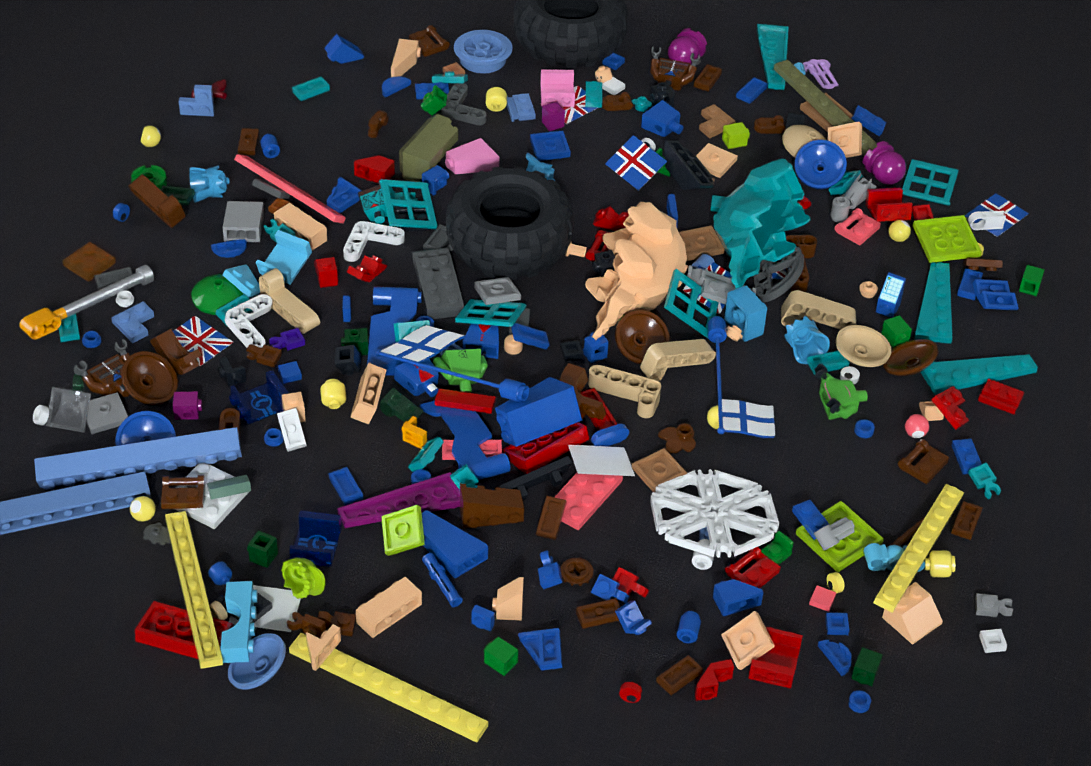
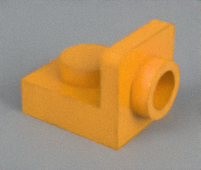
[402,416,427,449]

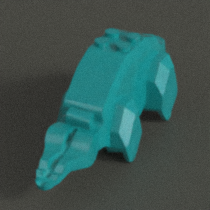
[714,159,810,289]

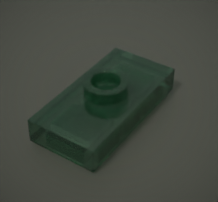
[160,185,195,205]

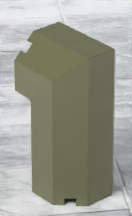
[399,114,458,182]

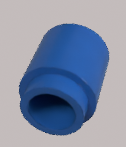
[260,134,280,158]
[676,611,701,643]

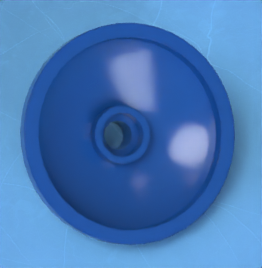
[795,140,847,189]
[115,411,176,446]

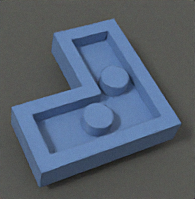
[179,85,215,116]
[111,302,154,343]

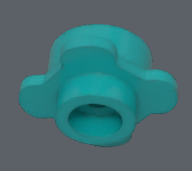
[632,96,652,112]

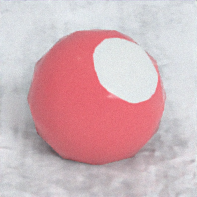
[905,414,930,438]

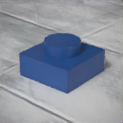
[471,605,495,631]

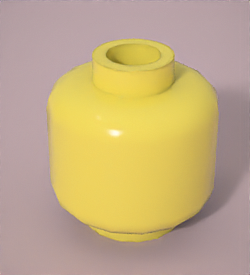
[486,87,507,112]
[320,379,347,409]
[925,550,955,577]

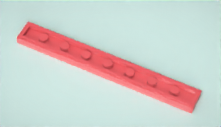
[234,154,346,223]

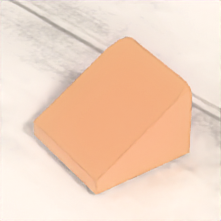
[919,401,944,421]

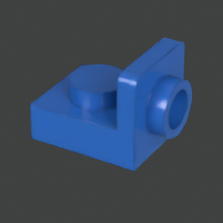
[615,601,652,635]

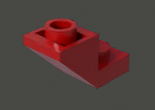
[593,206,629,231]
[347,255,387,282]
[695,659,734,701]

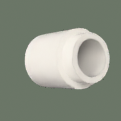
[692,539,715,570]

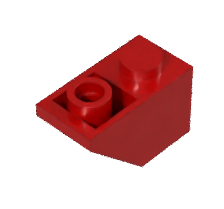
[354,155,395,184]

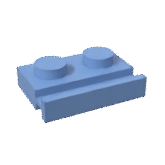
[507,93,536,122]

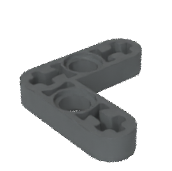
[441,83,487,125]

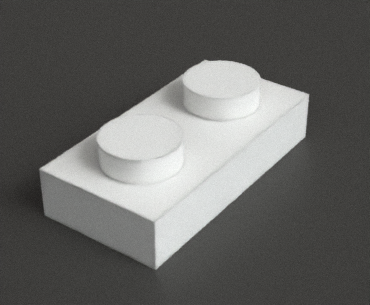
[277,408,307,452]

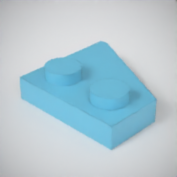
[223,264,260,298]

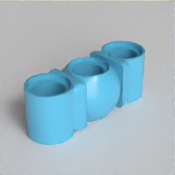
[863,543,925,572]

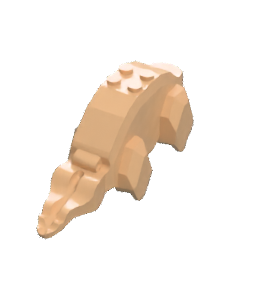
[585,202,688,340]

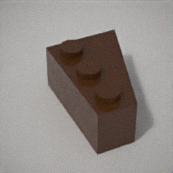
[460,483,524,528]

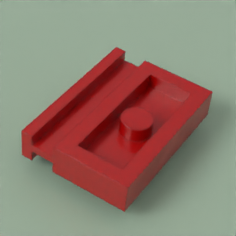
[978,379,1025,414]

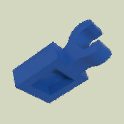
[538,550,563,589]
[591,574,630,603]

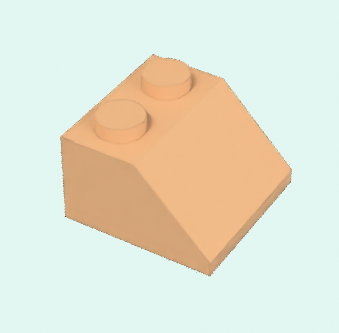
[882,582,943,645]

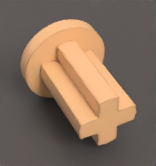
[565,241,587,257]

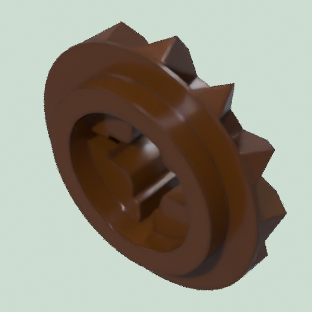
[560,558,593,587]

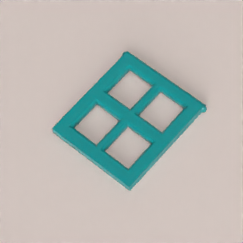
[902,159,959,205]
[379,179,437,229]
[664,269,719,339]
[455,299,527,327]

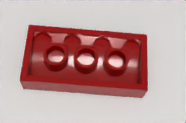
[502,422,589,474]
[135,601,233,659]

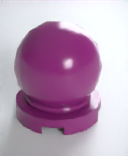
[668,28,707,65]
[862,141,906,185]

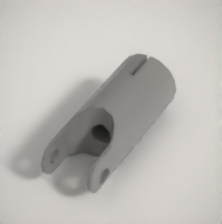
[844,173,872,209]

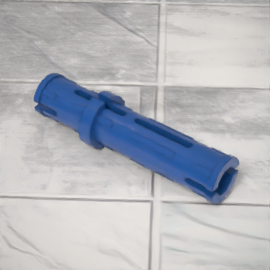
[422,553,463,607]

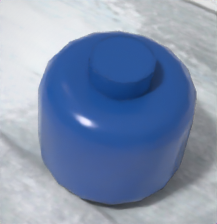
[208,562,232,585]

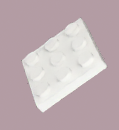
[175,463,249,529]

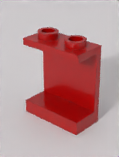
[866,188,912,222]
[748,627,803,689]

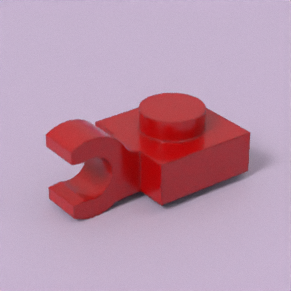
[612,567,649,598]

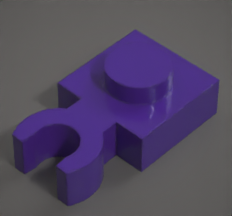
[269,328,305,351]

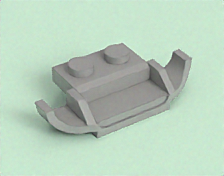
[687,266,756,305]

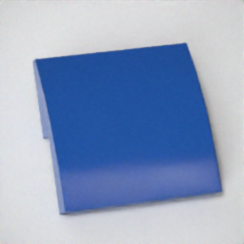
[972,279,1019,310]

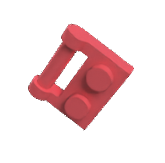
[835,208,881,245]

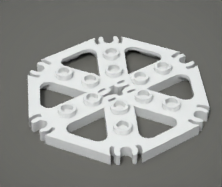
[650,469,779,557]

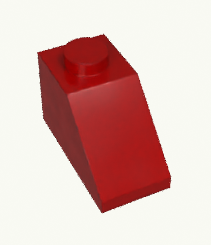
[314,257,338,288]

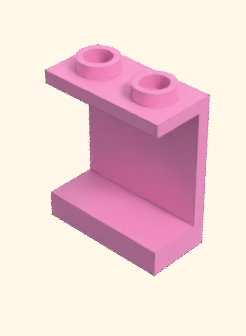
[541,70,575,107]

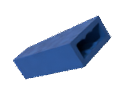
[421,510,488,578]

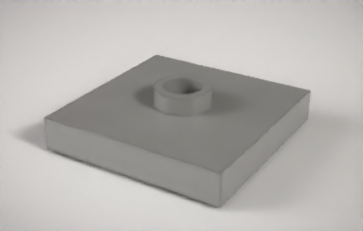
[475,277,521,305]
[80,392,128,434]

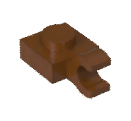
[246,344,282,368]
[318,611,356,637]
[287,612,326,639]

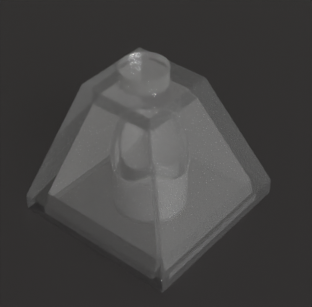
[46,387,91,433]

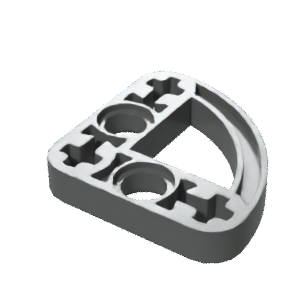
[753,247,804,302]

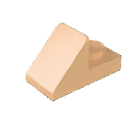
[306,624,341,671]

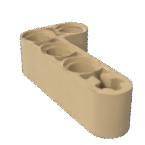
[259,268,320,334]
[781,290,856,329]
[640,339,716,381]
[588,365,661,418]

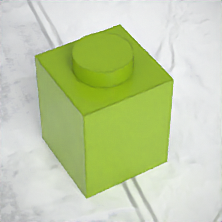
[722,122,750,149]

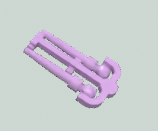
[803,59,838,89]

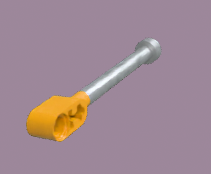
[20,265,154,340]

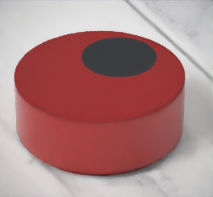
[619,682,642,703]

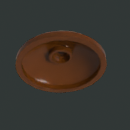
[615,310,670,364]
[883,339,938,376]
[121,351,178,405]

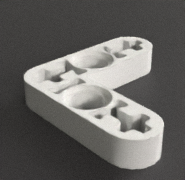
[343,221,405,262]
[225,294,272,348]

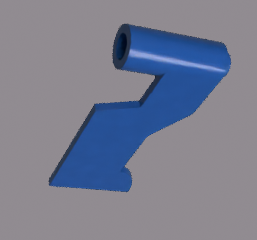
[367,287,422,376]
[420,401,510,480]

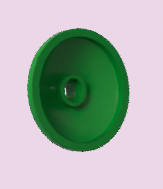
[191,274,244,315]

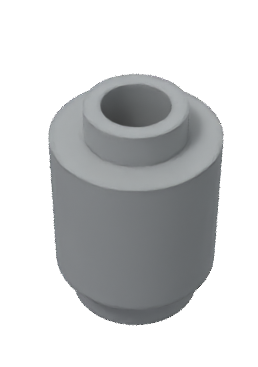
[830,196,850,223]

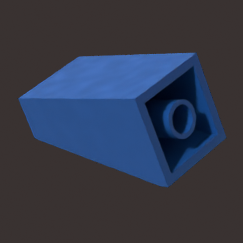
[495,377,582,447]

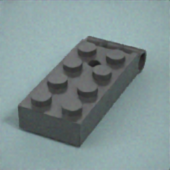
[412,248,464,319]

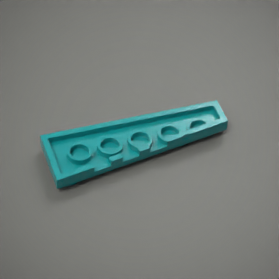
[757,24,789,90]
[914,262,952,344]
[921,354,1038,395]

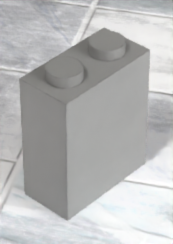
[223,201,264,242]

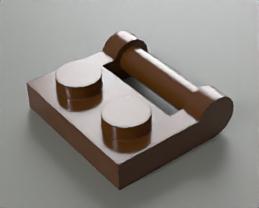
[409,25,450,57]
[898,439,949,484]
[161,475,205,509]

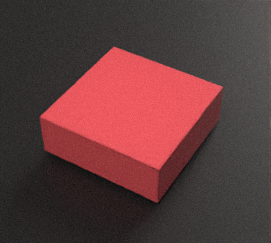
[809,586,837,612]

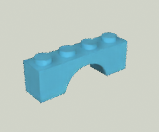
[220,581,258,663]

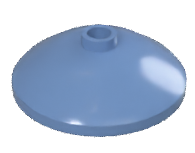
[228,633,286,690]

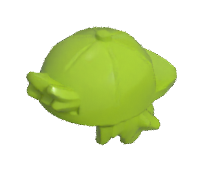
[281,558,325,599]

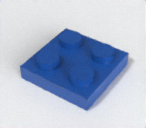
[530,131,571,161]

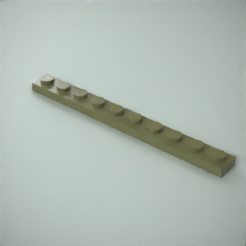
[774,60,878,156]

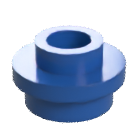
[82,331,102,348]
[264,428,284,447]

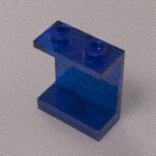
[229,370,289,424]
[290,510,342,567]

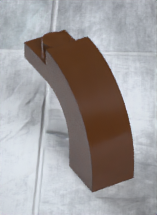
[150,329,202,375]
[560,363,606,420]

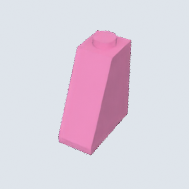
[445,138,499,174]

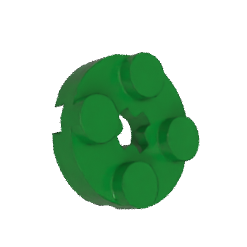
[131,165,167,189]

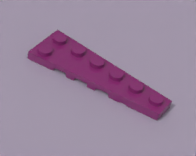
[337,472,460,528]

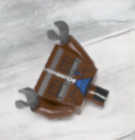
[650,46,701,91]
[74,339,130,397]

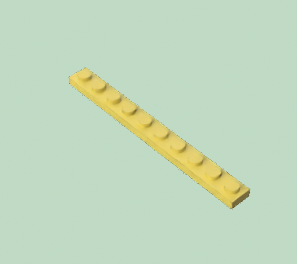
[874,484,964,613]
[165,511,223,669]
[289,633,488,742]

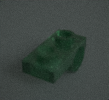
[380,388,423,422]

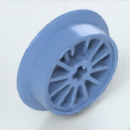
[454,30,512,73]

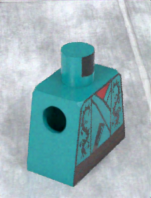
[358,184,395,224]

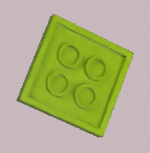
[913,215,982,263]
[796,501,884,572]

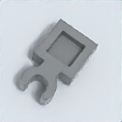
[975,593,1013,617]

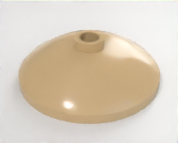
[782,125,826,158]
[836,325,891,367]

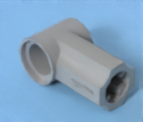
[814,517,855,551]

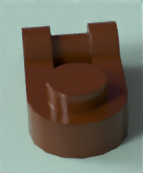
[602,92,633,111]
[368,110,388,138]
[754,115,785,134]
[219,408,241,438]

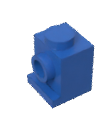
[422,165,449,196]
[582,332,608,363]

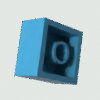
[724,285,767,342]

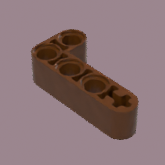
[128,174,186,228]
[786,235,817,293]

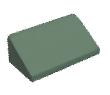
[207,475,251,500]

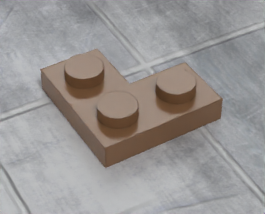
[699,104,736,138]

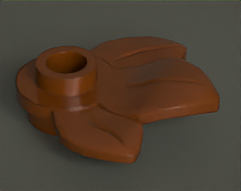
[658,424,696,453]

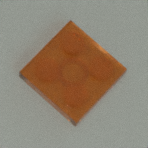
[63,242,116,282]

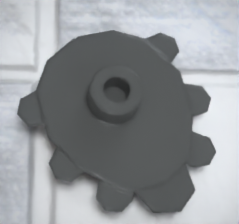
[143,522,171,546]

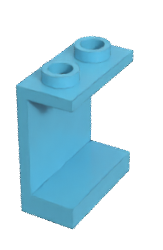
[256,230,312,285]

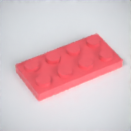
[555,473,623,531]

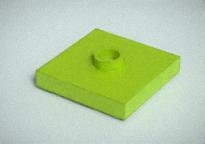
[381,505,425,556]

